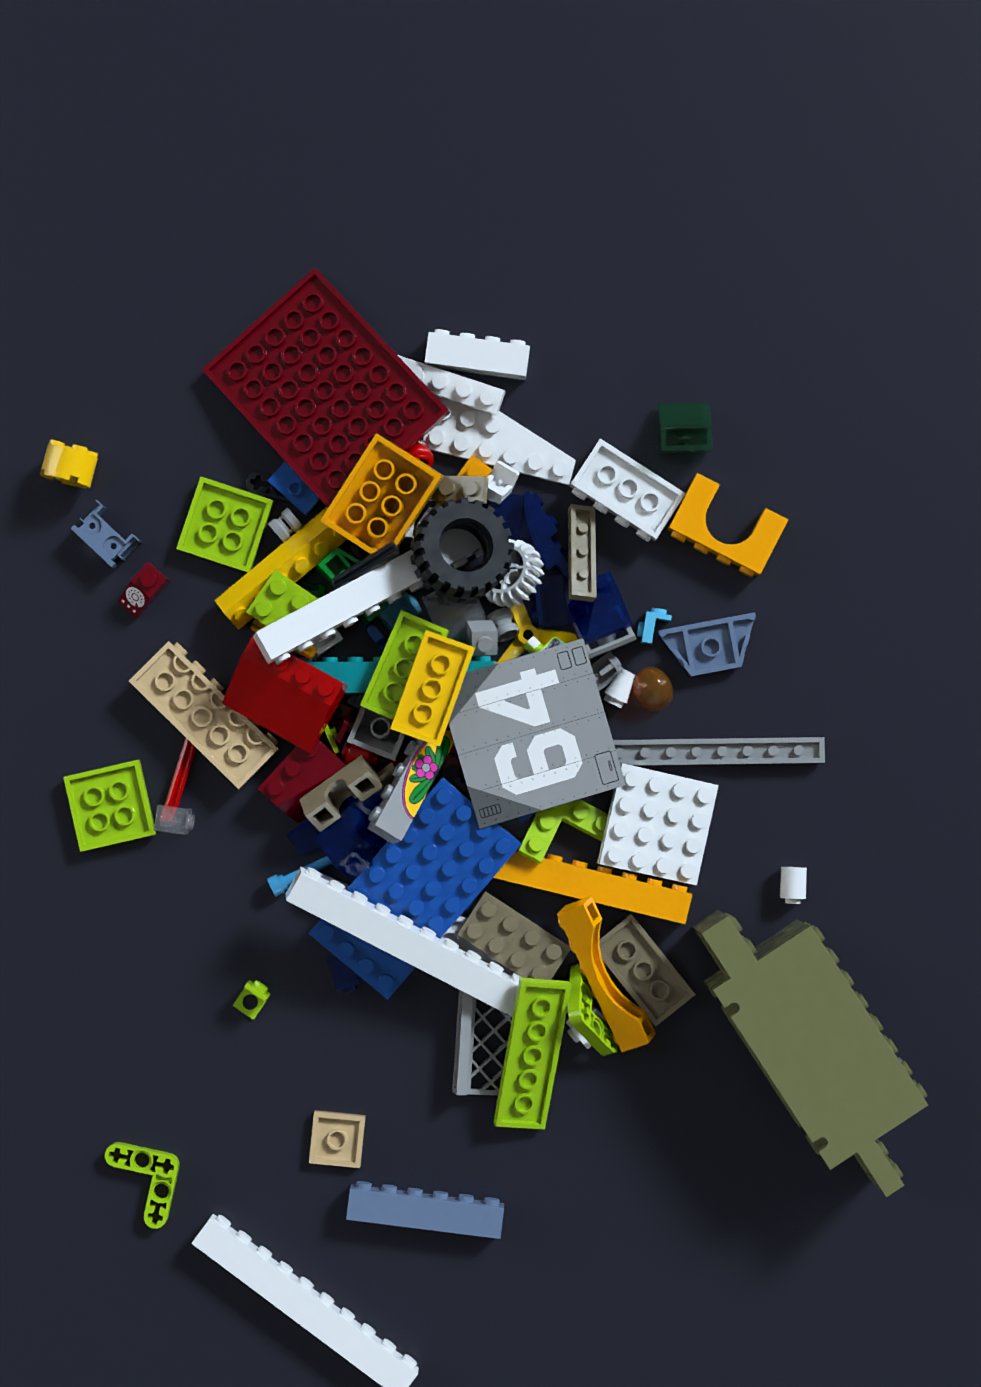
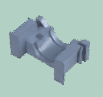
[71,500,142,569]

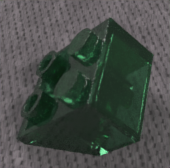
[658,402,713,455]

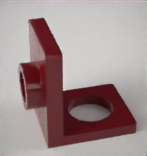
[329,701,357,743]

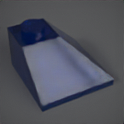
[568,571,633,645]
[315,804,386,881]

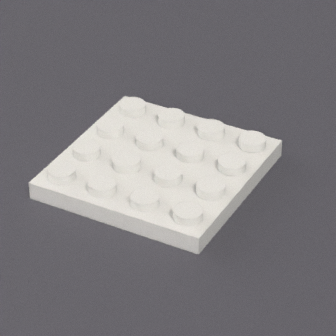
[597,763,719,885]

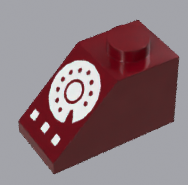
[117,562,171,619]

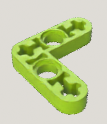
[568,963,618,1056]
[105,1142,180,1229]

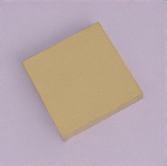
[309,1110,366,1168]

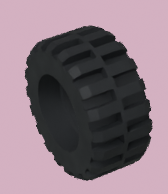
[410,498,514,602]

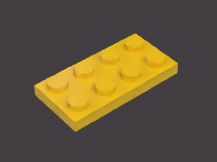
[390,630,475,746]

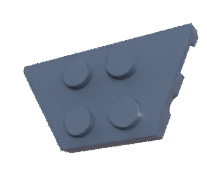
[658,612,756,677]

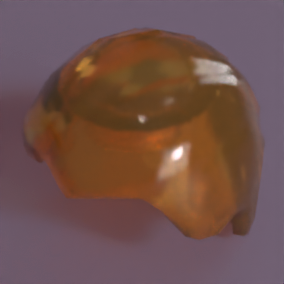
[632,667,673,711]

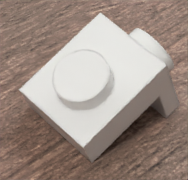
[487,461,519,504]

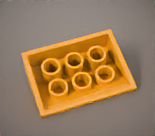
[320,433,444,563]

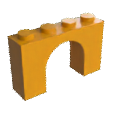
[667,473,788,577]

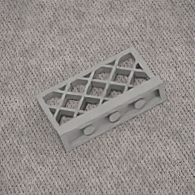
[452,990,512,1096]

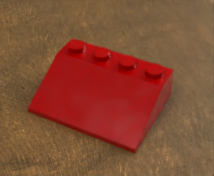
[222,634,348,754]

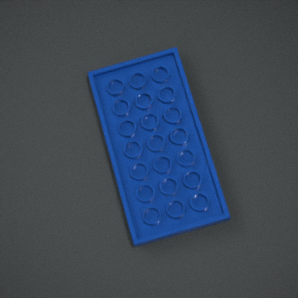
[309,777,521,1000]

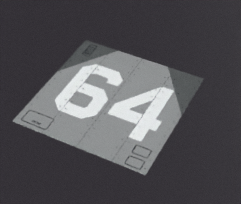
[448,638,626,829]

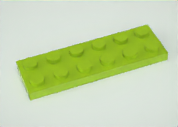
[493,977,572,1130]

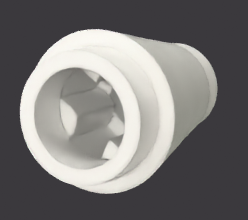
[604,669,635,708]

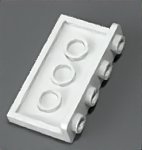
[569,439,686,542]

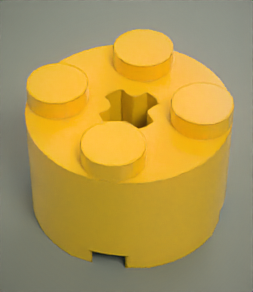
[40,440,98,488]

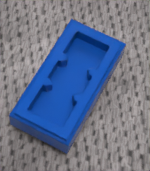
[267,462,320,515]

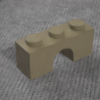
[299,755,382,832]

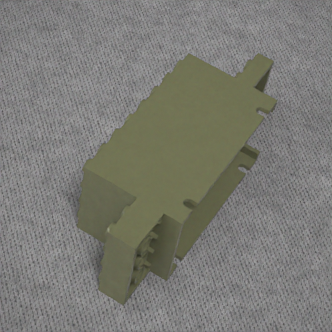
[692,910,928,1197]

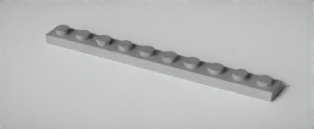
[613,737,825,765]

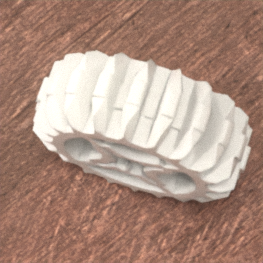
[480,539,544,608]

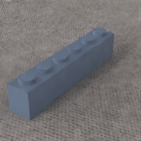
[346,1181,504,1239]

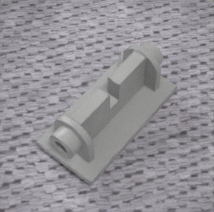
[591,651,623,691]

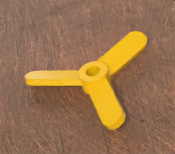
[497,601,579,664]

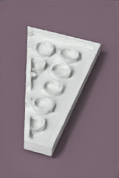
[423,396,576,486]

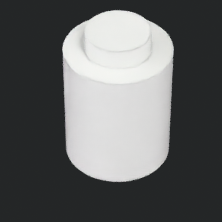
[780,867,807,904]

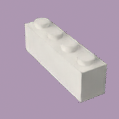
[425,329,530,380]

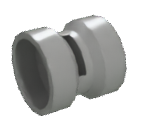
[268,507,303,543]
[487,608,519,642]

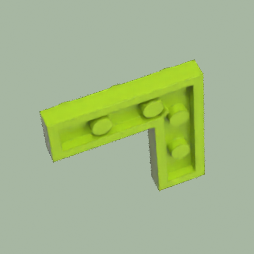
[517,799,608,864]

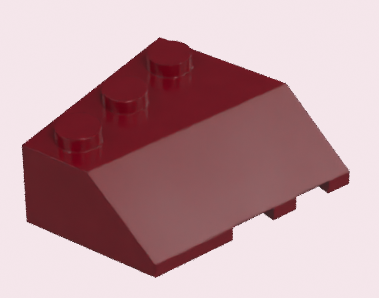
[257,739,346,823]

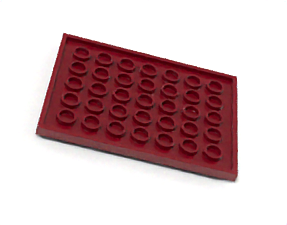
[202,268,450,508]

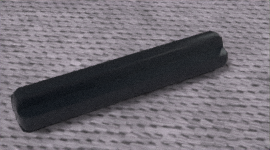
[331,542,400,589]

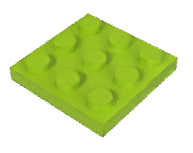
[176,476,274,573]
[63,760,157,852]

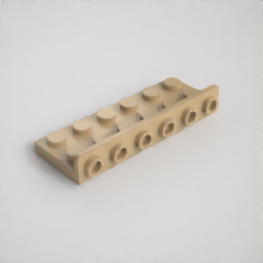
[129,641,279,789]

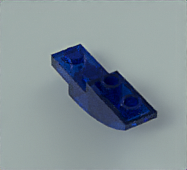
[524,490,569,584]

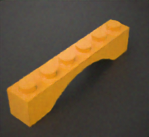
[557,896,656,1052]

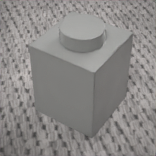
[467,620,498,656]

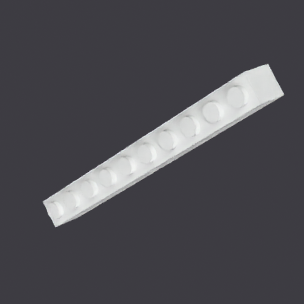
[253,529,484,664]
[285,867,523,1016]
[191,1214,419,1387]

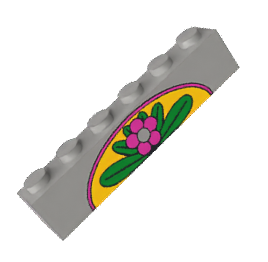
[367,723,454,844]

